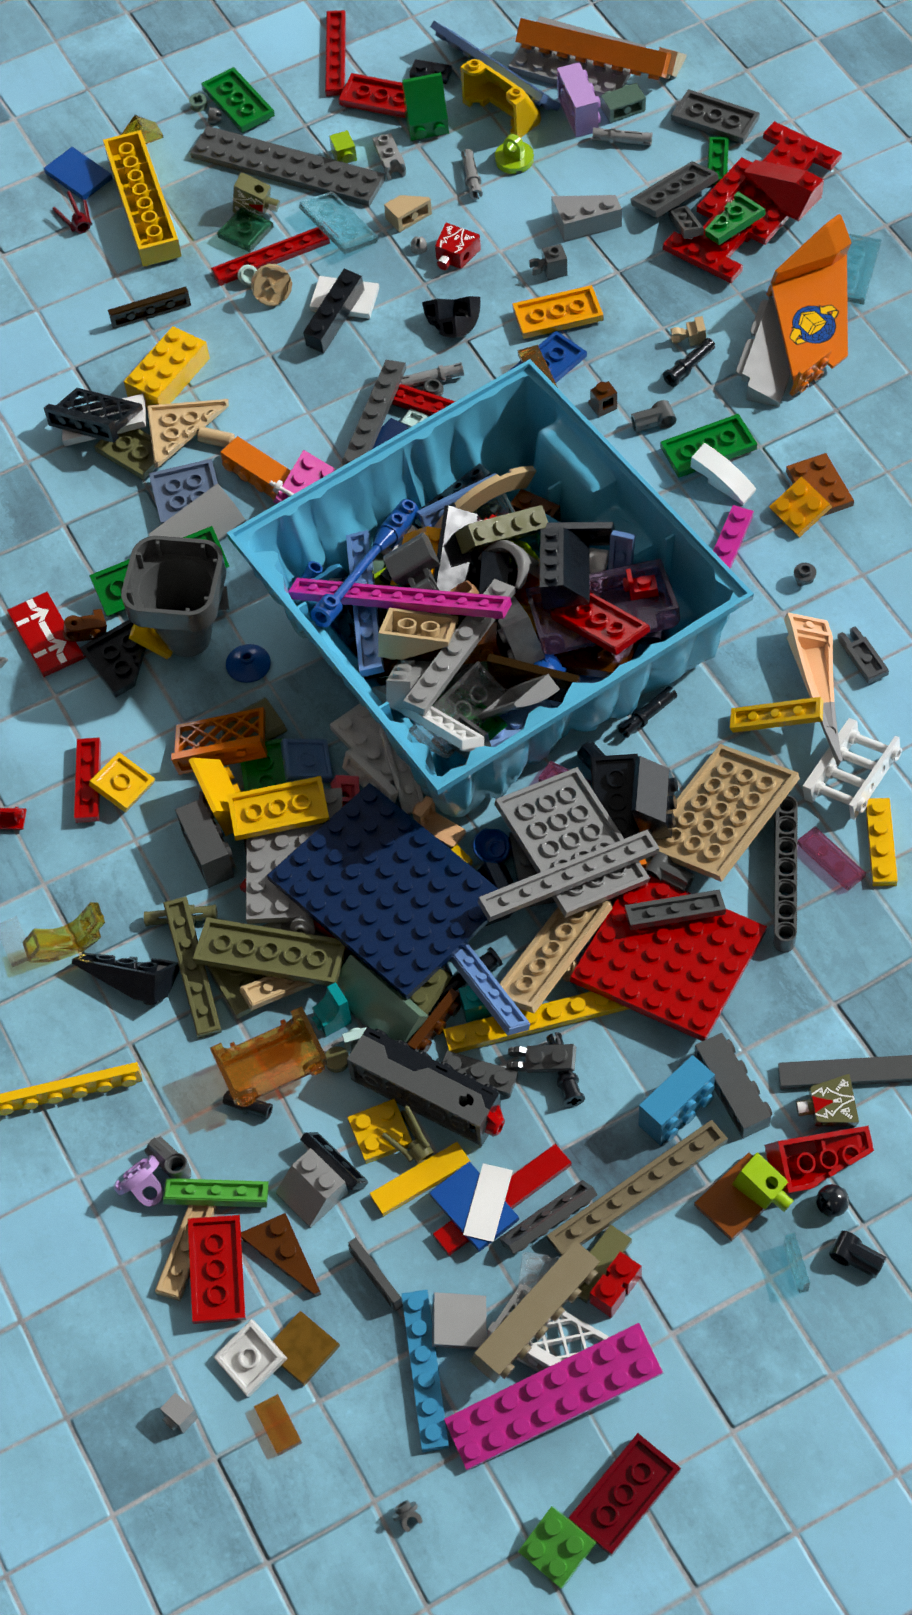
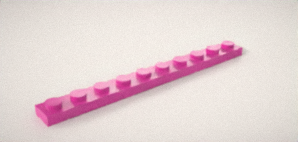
[288,578,512,619]

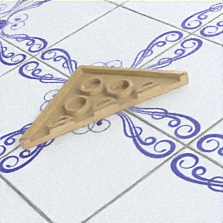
[147,399,229,468]

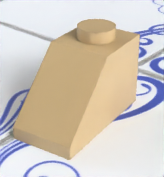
[659,47,687,79]
[384,195,432,233]

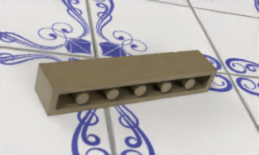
[470,1241,600,1383]

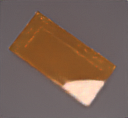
[254,1394,302,1456]

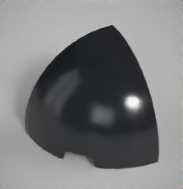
[422,296,481,338]

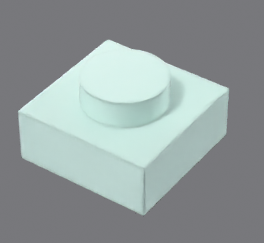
[342,1027,366,1053]

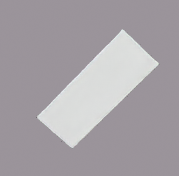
[463,1163,513,1242]

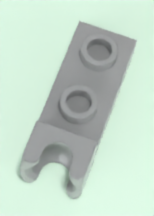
[372,133,406,180]

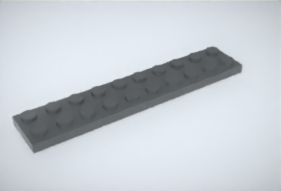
[190,126,385,207]

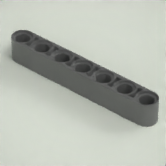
[773,795,798,953]

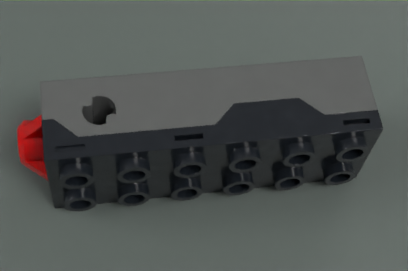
[347,1027,505,1146]

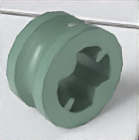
[189,93,207,112]

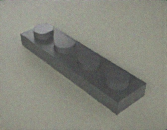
[624,889,726,931]
[499,1180,597,1254]

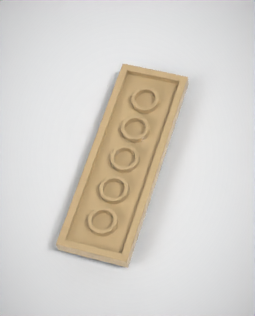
[500,901,613,1013]

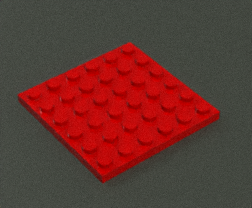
[570,875,767,1041]

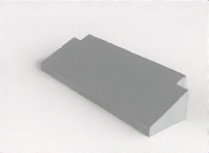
[736,296,791,407]

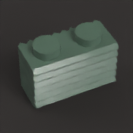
[600,83,646,123]

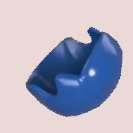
[472,828,511,864]

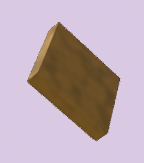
[273,1311,340,1386]

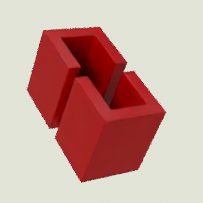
[590,1251,642,1318]

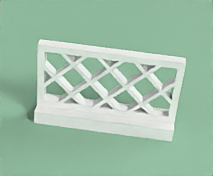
[487,1285,609,1372]

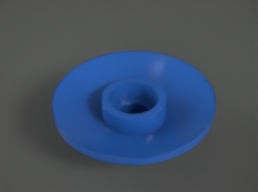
[226,644,271,683]

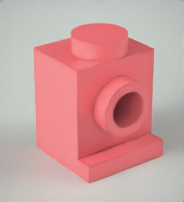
[331,775,360,806]

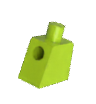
[732,1152,794,1212]

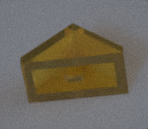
[121,115,164,144]

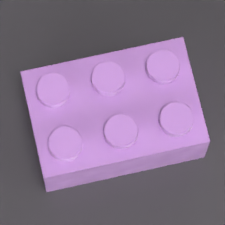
[557,62,601,137]

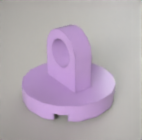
[113,1155,163,1206]

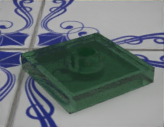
[217,207,274,253]

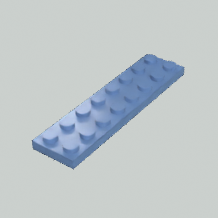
[430,21,562,111]

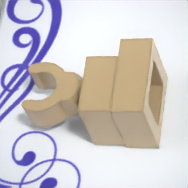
[670,316,706,346]

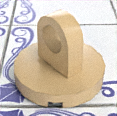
[251,264,292,306]

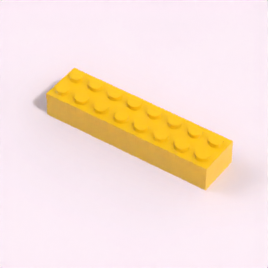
[103,130,182,267]

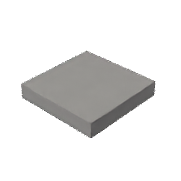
[432,1292,486,1350]

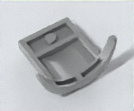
[478,540,540,589]

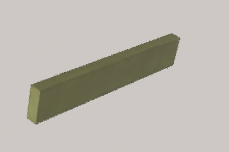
[163,896,222,1039]

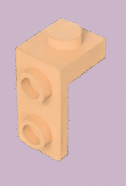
[412,796,466,849]

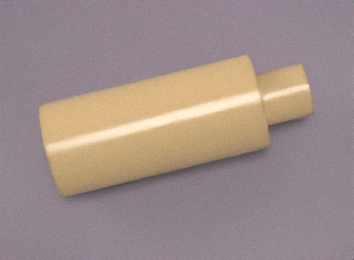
[197,427,235,447]

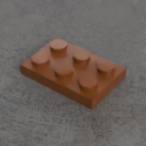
[786,453,854,517]

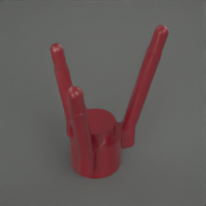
[52,191,92,233]

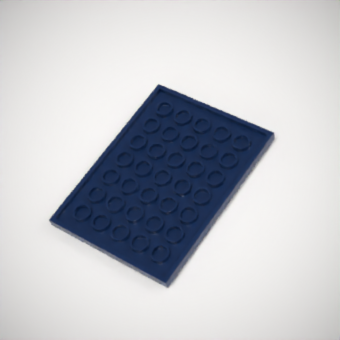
[267,783,498,1000]

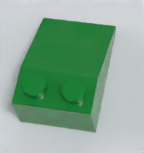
[402,72,449,141]

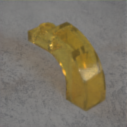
[22,902,105,963]

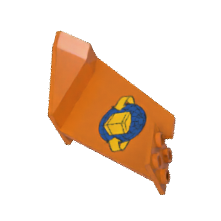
[766,214,852,396]

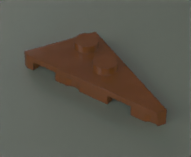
[241,1213,321,1297]

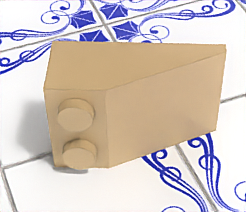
[378,608,458,660]

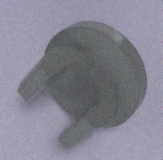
[794,563,816,586]
[392,1500,422,1532]

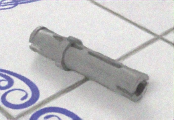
[592,127,653,146]
[461,149,483,200]
[401,362,464,387]

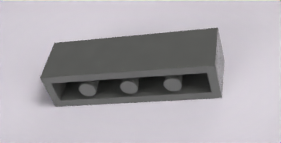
[694,1033,772,1139]

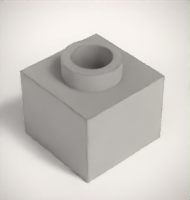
[160,1393,198,1433]

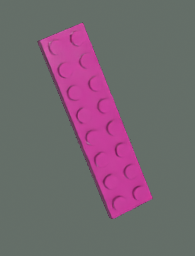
[444,1323,664,1470]

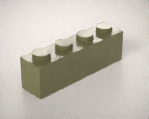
[455,505,548,554]

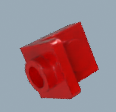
[623,569,659,601]

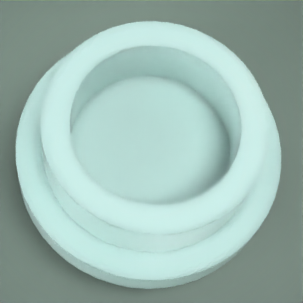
[238,265,257,286]

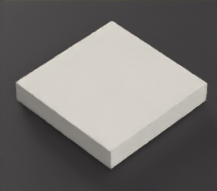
[213,1319,288,1397]

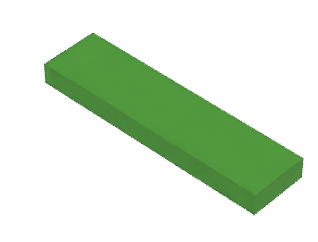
[163,1178,269,1208]

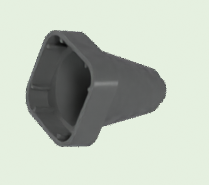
[121,536,226,657]

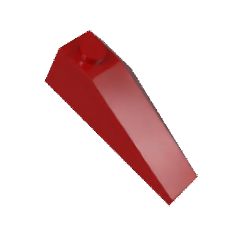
[744,160,824,222]
[764,1125,874,1193]

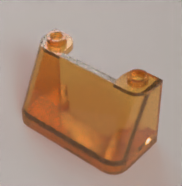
[210,1006,327,1107]

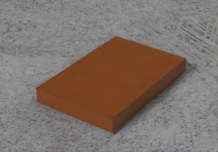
[694,1152,785,1241]

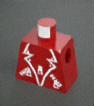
[435,222,481,270]

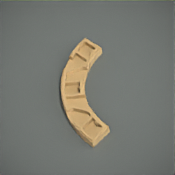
[434,466,536,529]

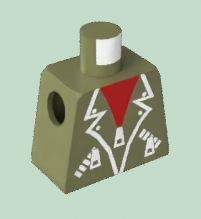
[233,172,280,219]
[796,1074,859,1127]

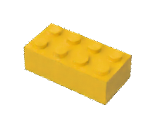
[123,326,210,407]

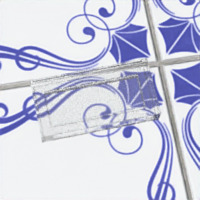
[0,916,35,967]

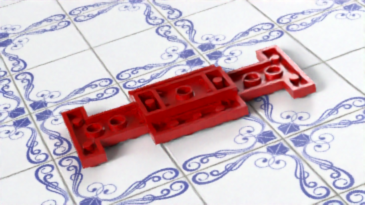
[663,121,842,284]

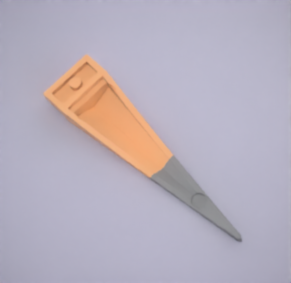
[784,613,842,766]

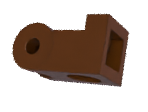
[63,609,107,642]

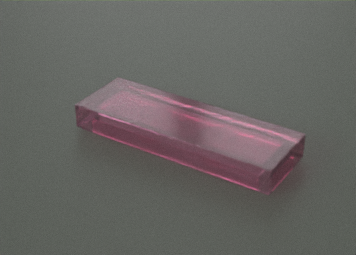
[797,826,866,891]

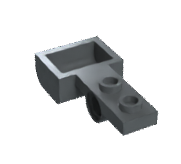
[383,533,450,615]

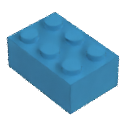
[638,1055,715,1146]

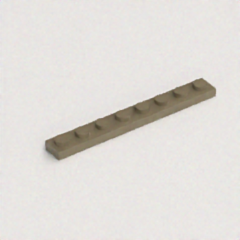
[547,1120,728,1256]

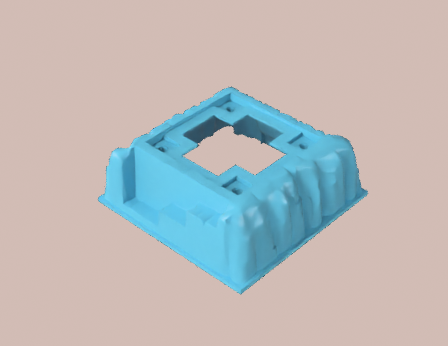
[227,359,754,817]

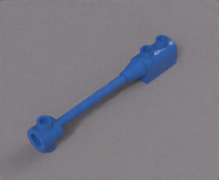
[311,499,419,628]

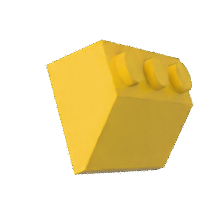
[188,758,241,836]

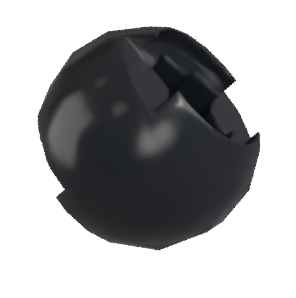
[816,1184,849,1218]

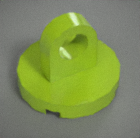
[495,134,534,174]

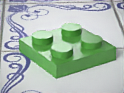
[518,1506,597,1589]

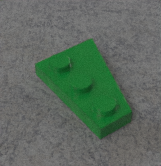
[705,191,765,245]

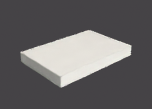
[310,276,379,319]

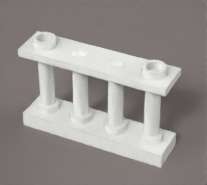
[803,718,902,820]

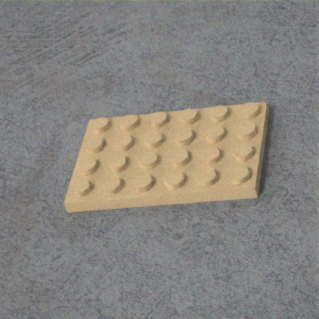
[655,744,800,882]

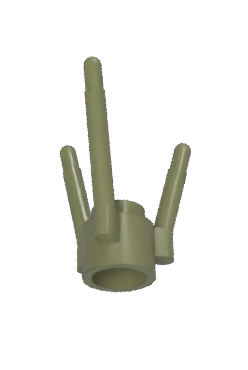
[382,1106,434,1164]

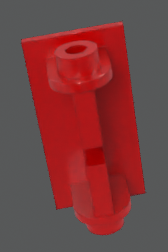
[0,807,27,830]

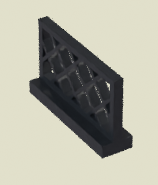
[44,388,143,443]

